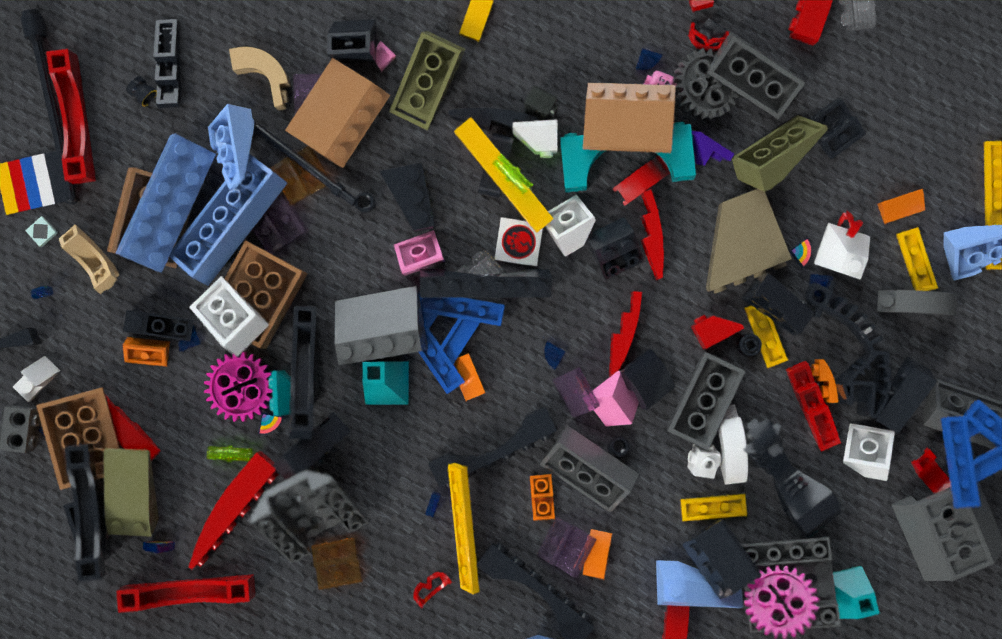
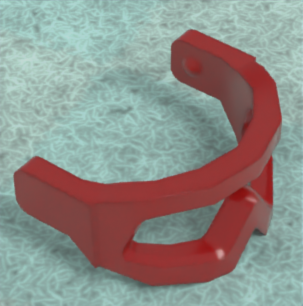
[688,22,729,52]
[837,211,863,238]
[413,572,452,608]

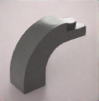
[877,290,958,316]

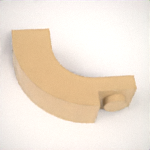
[229,47,291,110]
[59,225,119,294]

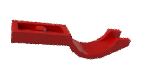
[613,155,670,206]
[911,448,953,511]

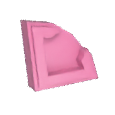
[376,41,396,72]

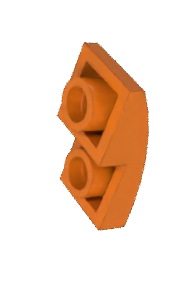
[811,359,838,403]
[530,474,555,521]
[583,529,612,579]

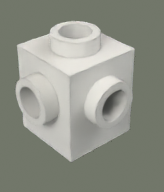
[687,444,721,479]

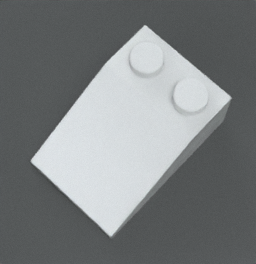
[190,276,269,356]

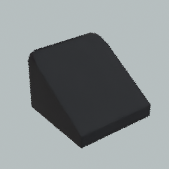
[695,18,726,46]

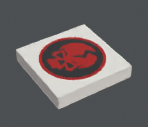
[494,217,543,267]

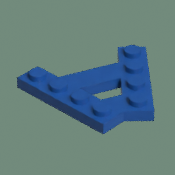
[419,293,505,394]
[941,400,1002,508]

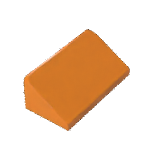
[878,189,925,224]
[123,337,170,366]
[454,353,485,401]

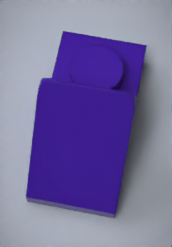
[692,131,734,166]

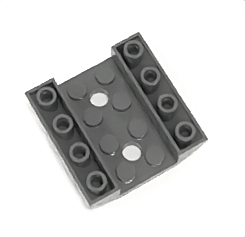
[249,470,369,563]
[891,481,1002,581]
[741,537,841,633]

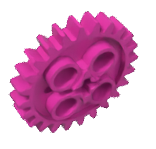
[204,352,273,422]
[744,565,818,639]

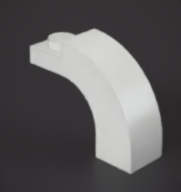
[718,404,748,485]

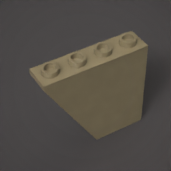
[706,189,792,294]

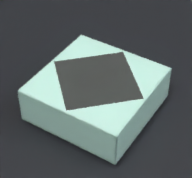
[25,216,58,247]

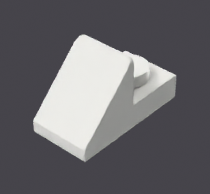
[13,356,60,402]

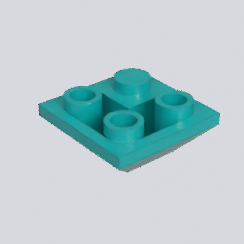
[363,361,409,405]
[269,370,291,416]
[833,566,880,619]

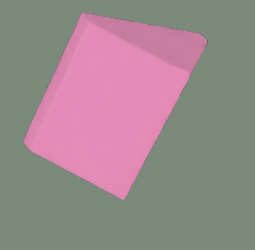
[394,230,445,276]
[584,371,639,426]

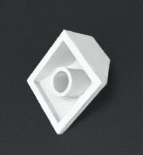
[512,120,557,158]
[546,195,595,257]
[814,223,870,279]
[843,423,895,481]

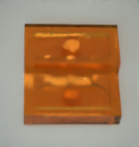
[270,146,327,205]
[311,538,362,590]

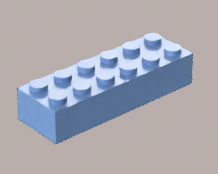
[116,134,216,273]
[169,154,287,286]

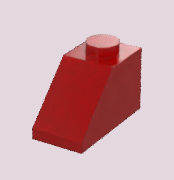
[691,314,744,349]

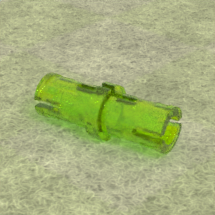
[492,154,533,195]
[207,445,253,463]

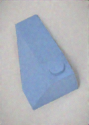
[208,104,254,190]
[943,225,1002,281]
[656,560,743,608]

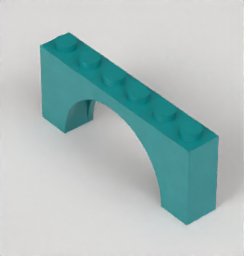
[560,122,696,193]

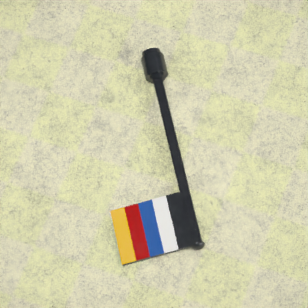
[0,9,79,215]

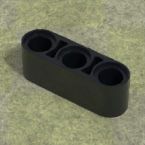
[478,133,514,198]

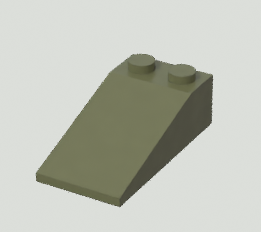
[389,31,466,130]
[732,115,828,192]
[104,448,159,537]

